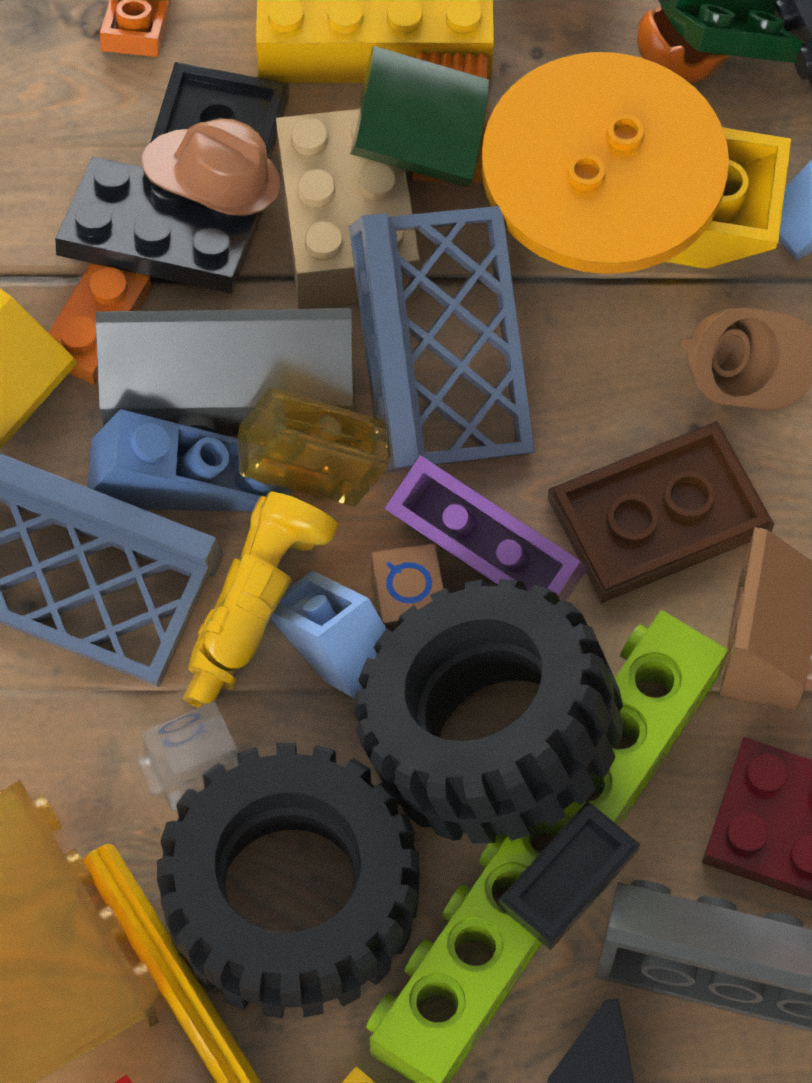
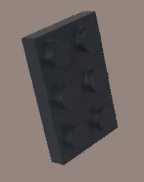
[55,156,264,294]

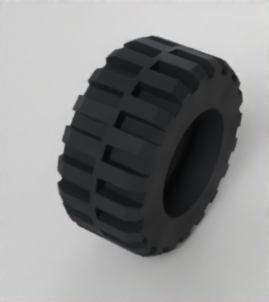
[354,579,624,843]
[157,743,420,1018]

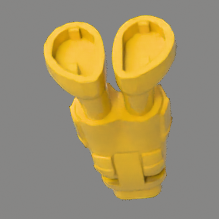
[182,491,339,710]

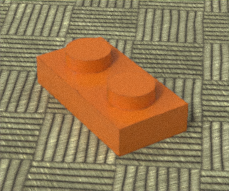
[48,263,152,385]

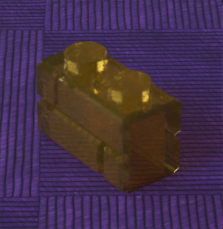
[238,387,389,507]

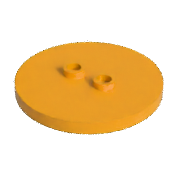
[482,52,729,274]

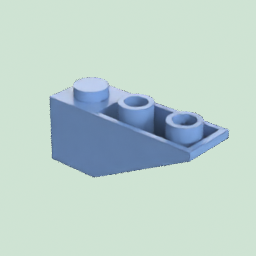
[88,409,293,512]

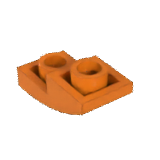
[100,0,171,57]

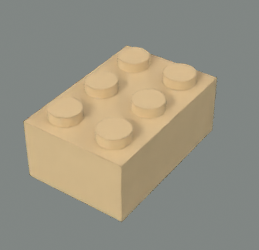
[276,109,420,309]

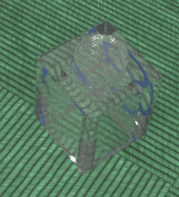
[136,701,239,811]

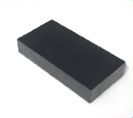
[498,801,640,950]

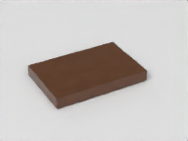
[548,421,774,603]

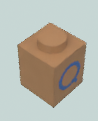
[371,543,443,632]

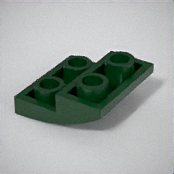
[659,0,802,63]
[350,46,489,187]

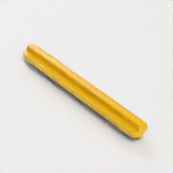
[83,843,261,1083]

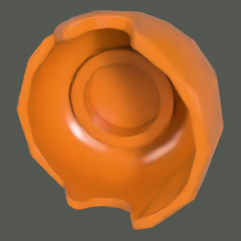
[637,6,729,85]

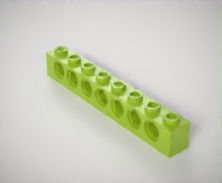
[366,610,728,1083]

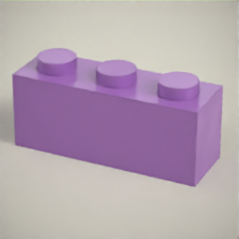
[384,455,588,601]

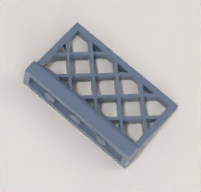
[349,206,535,473]
[0,453,224,687]

